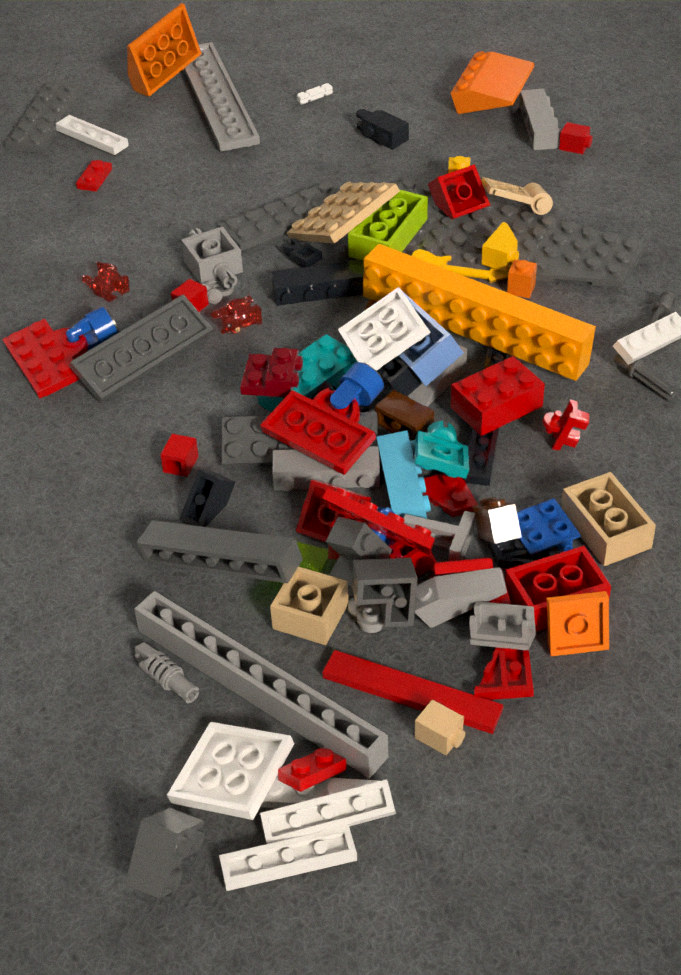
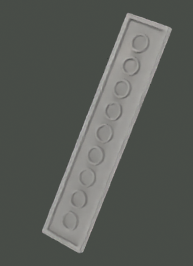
[183,42,260,151]

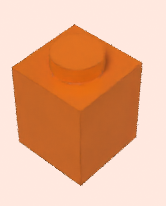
[507,259,537,298]

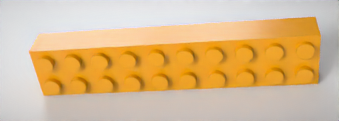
[363,244,596,381]

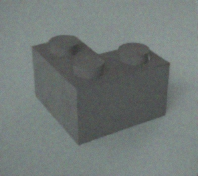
[326,517,392,596]
[351,558,417,628]
[124,808,204,899]

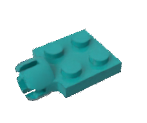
[415,421,469,479]

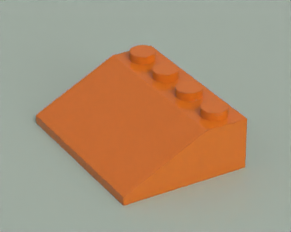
[127,3,202,96]
[451,51,534,114]

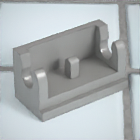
[469,601,536,650]

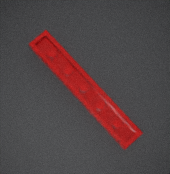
[323,650,503,734]

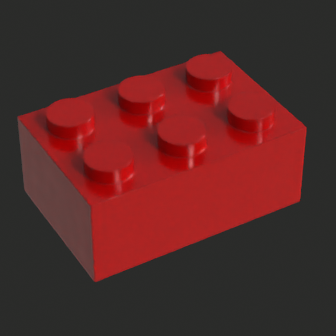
[451,356,545,436]
[505,546,611,632]

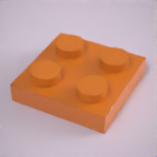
[547,591,609,656]

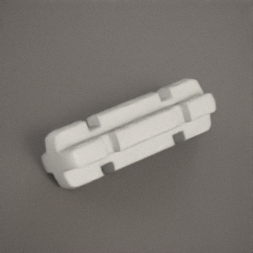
[296,83,333,105]

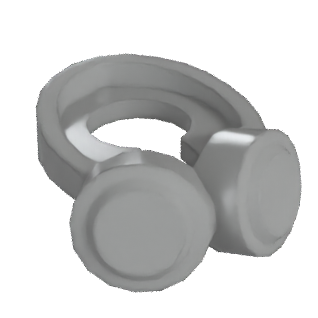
[201,279,234,304]

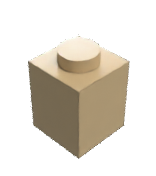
[415,700,465,756]

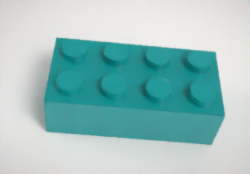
[257,334,358,413]

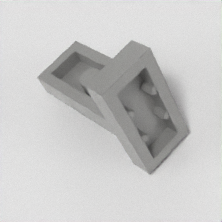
[404,511,475,562]

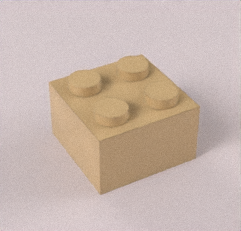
[270,566,349,645]

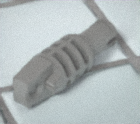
[135,642,199,703]

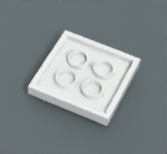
[338,287,431,371]
[167,722,294,820]

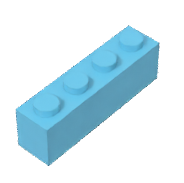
[376,431,431,519]

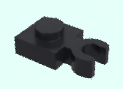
[282,238,322,267]

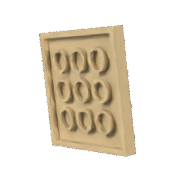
[286,182,400,243]

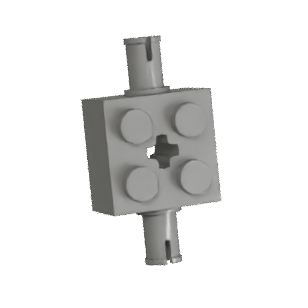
[181,227,243,288]

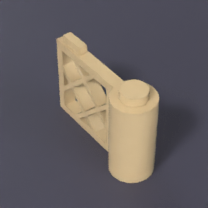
[482,177,553,215]

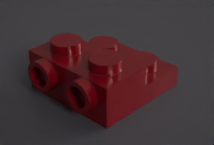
[240,348,303,397]

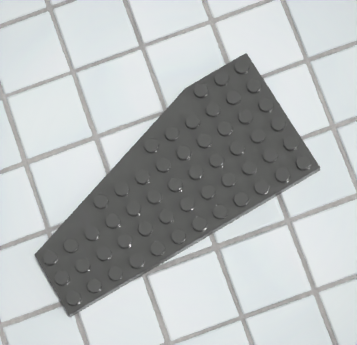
[344,178,646,288]

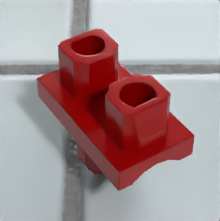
[542,399,589,450]

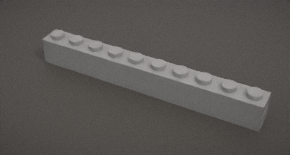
[134,591,388,779]

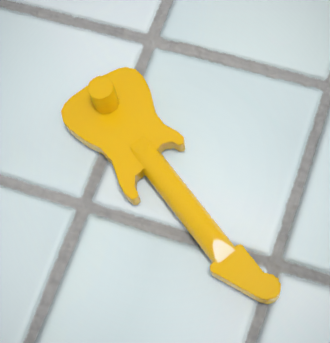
[412,249,510,283]

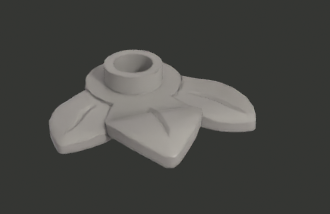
[348,597,384,633]

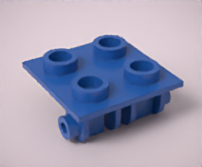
[517,499,581,556]

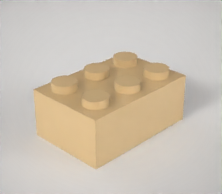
[561,472,656,566]

